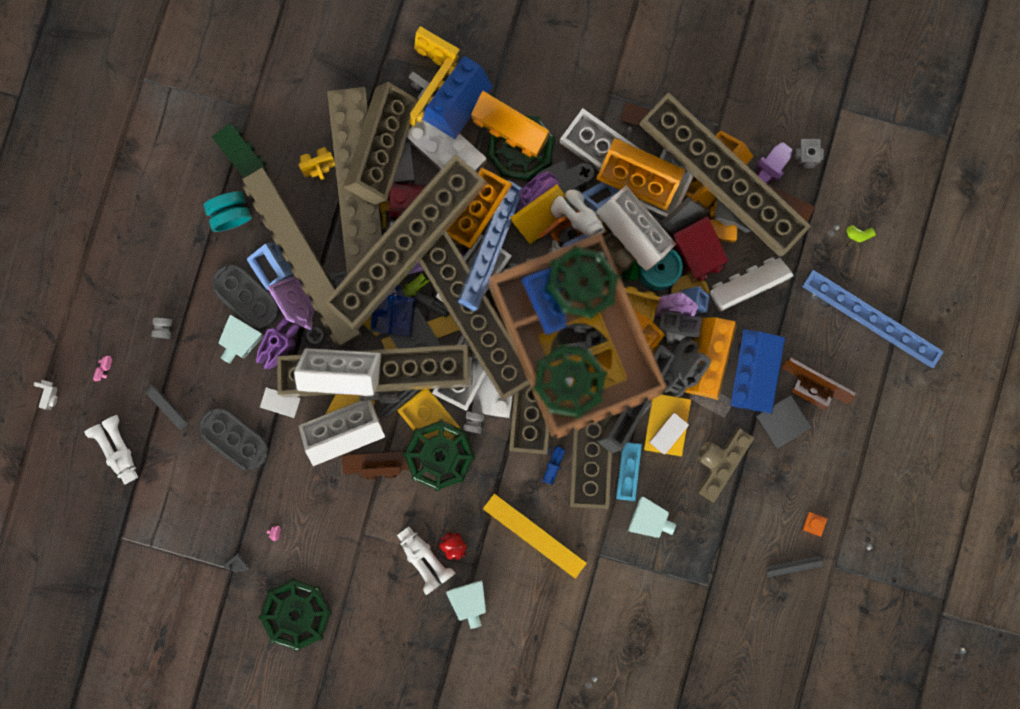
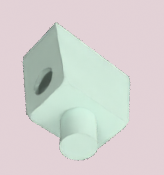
[219,315,264,364]
[627,496,676,538]
[446,580,486,629]

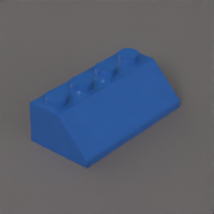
[422,56,493,139]
[730,329,785,413]

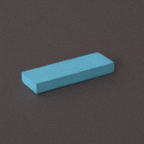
[616,442,642,501]

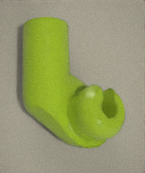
[846,225,876,242]

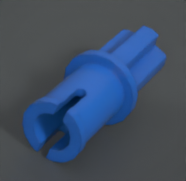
[542,446,565,485]

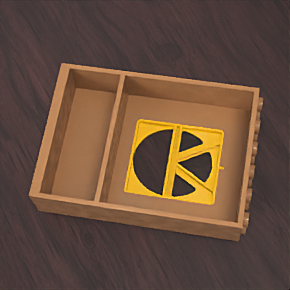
[488,233,666,438]

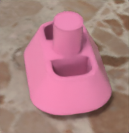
[98,356,112,371]
[93,367,107,381]
[267,526,281,541]

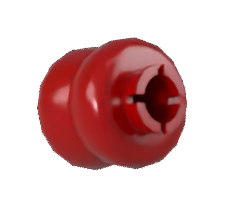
[439,532,467,561]

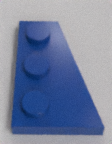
[522,268,566,335]

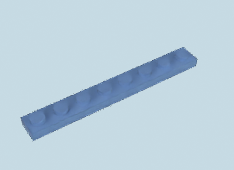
[458,180,522,311]
[802,270,944,368]

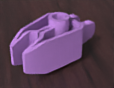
[755,143,792,184]
[516,171,560,212]
[256,318,299,369]

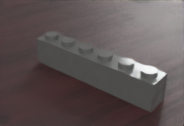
[597,345,675,453]

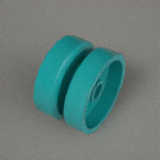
[203,191,252,232]
[638,249,683,291]

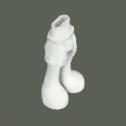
[551,190,604,236]
[84,415,138,485]
[397,527,456,595]

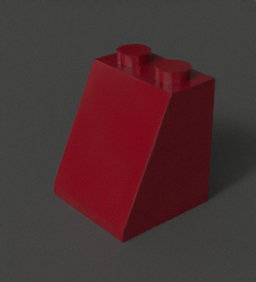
[389,182,428,220]
[672,216,728,283]

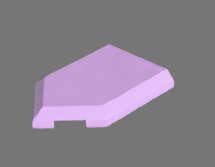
[267,275,315,330]
[655,292,698,318]

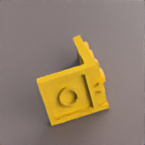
[409,26,460,127]

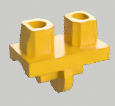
[299,147,335,180]

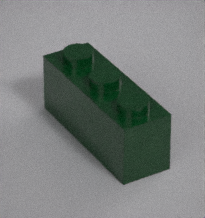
[212,123,267,178]

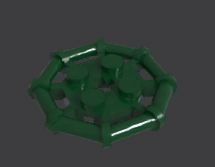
[486,115,556,181]
[546,245,620,319]
[533,344,607,419]
[403,419,475,491]
[259,578,332,652]

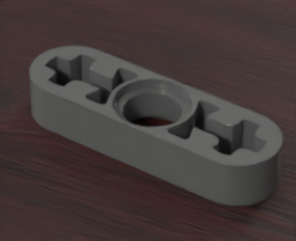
[144,383,189,431]

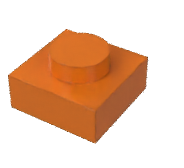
[802,512,827,537]

